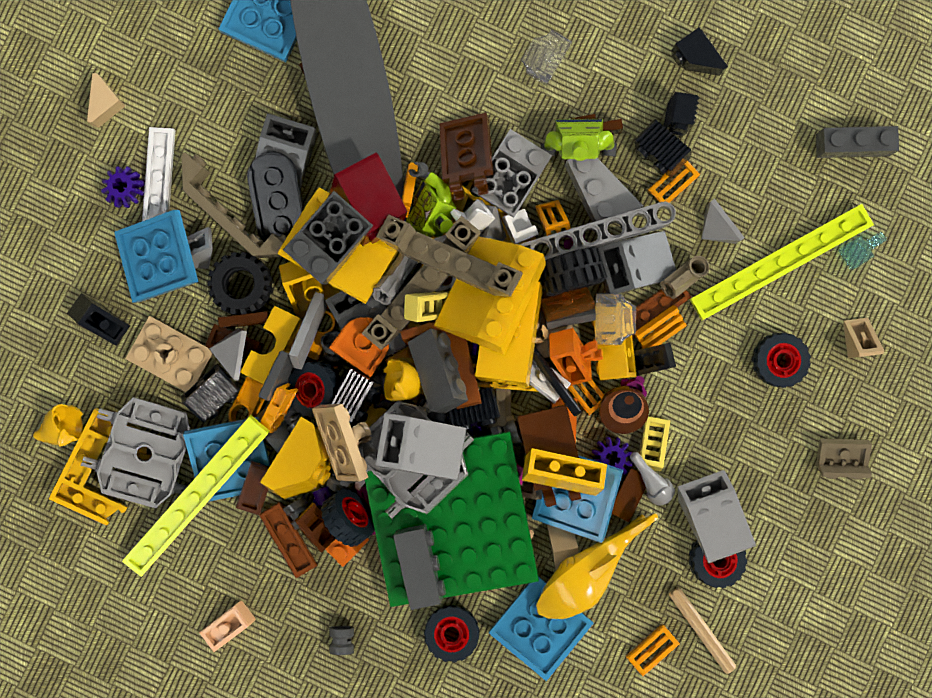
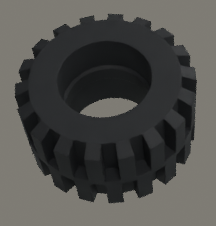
[541,247,607,296]
[207,252,274,315]

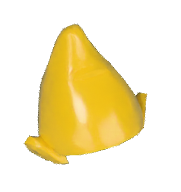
[383,358,424,401]
[33,404,83,446]

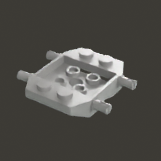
[81,397,190,508]
[358,401,474,519]

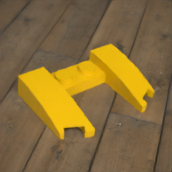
[49,408,152,525]

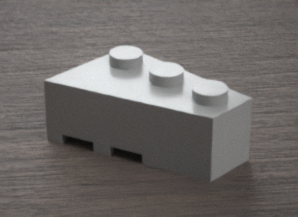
[565,158,643,222]

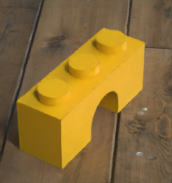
[240,306,303,384]

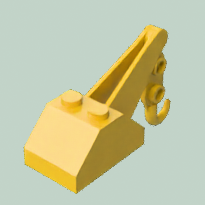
[260,366,387,499]

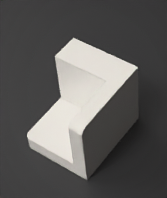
[450,199,495,233]
[502,209,539,244]

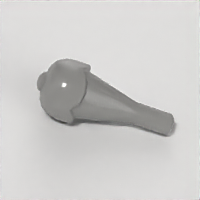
[630,452,675,506]

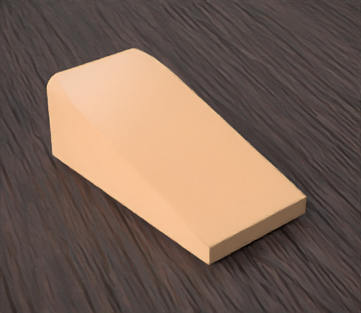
[199,601,256,652]

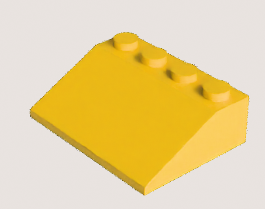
[278,187,399,304]
[434,236,546,355]

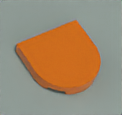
[328,317,389,377]

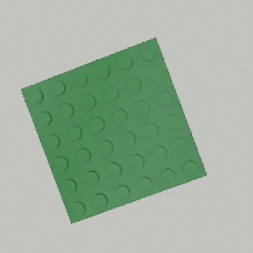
[365,431,539,607]

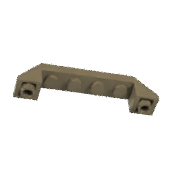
[182,152,287,258]
[362,215,481,350]
[376,215,523,297]

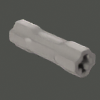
[372,252,419,305]

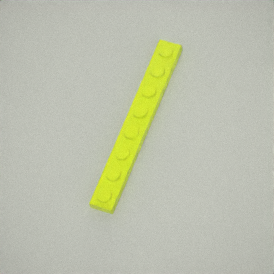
[689,204,874,321]
[122,415,270,577]

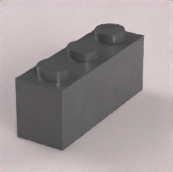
[816,126,899,158]
[408,329,469,414]
[393,524,446,610]

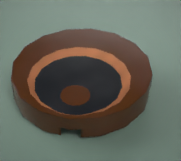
[599,386,649,434]

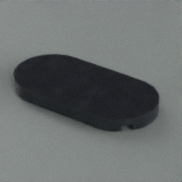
[247,152,304,242]

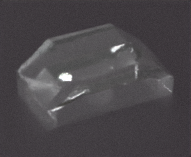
[521,29,572,86]
[595,294,636,345]

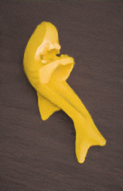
[536,513,658,619]

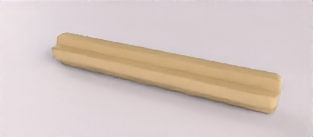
[669,587,736,674]

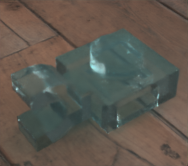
[838,232,887,270]

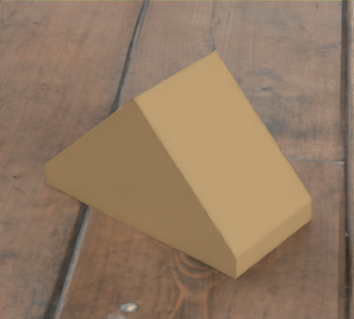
[87,73,125,128]
[843,318,884,358]
[547,525,579,571]

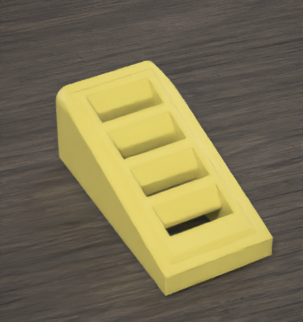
[404,291,450,322]
[639,416,670,471]

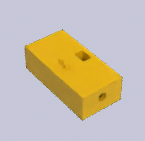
[475,282,543,387]

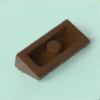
[612,467,646,522]

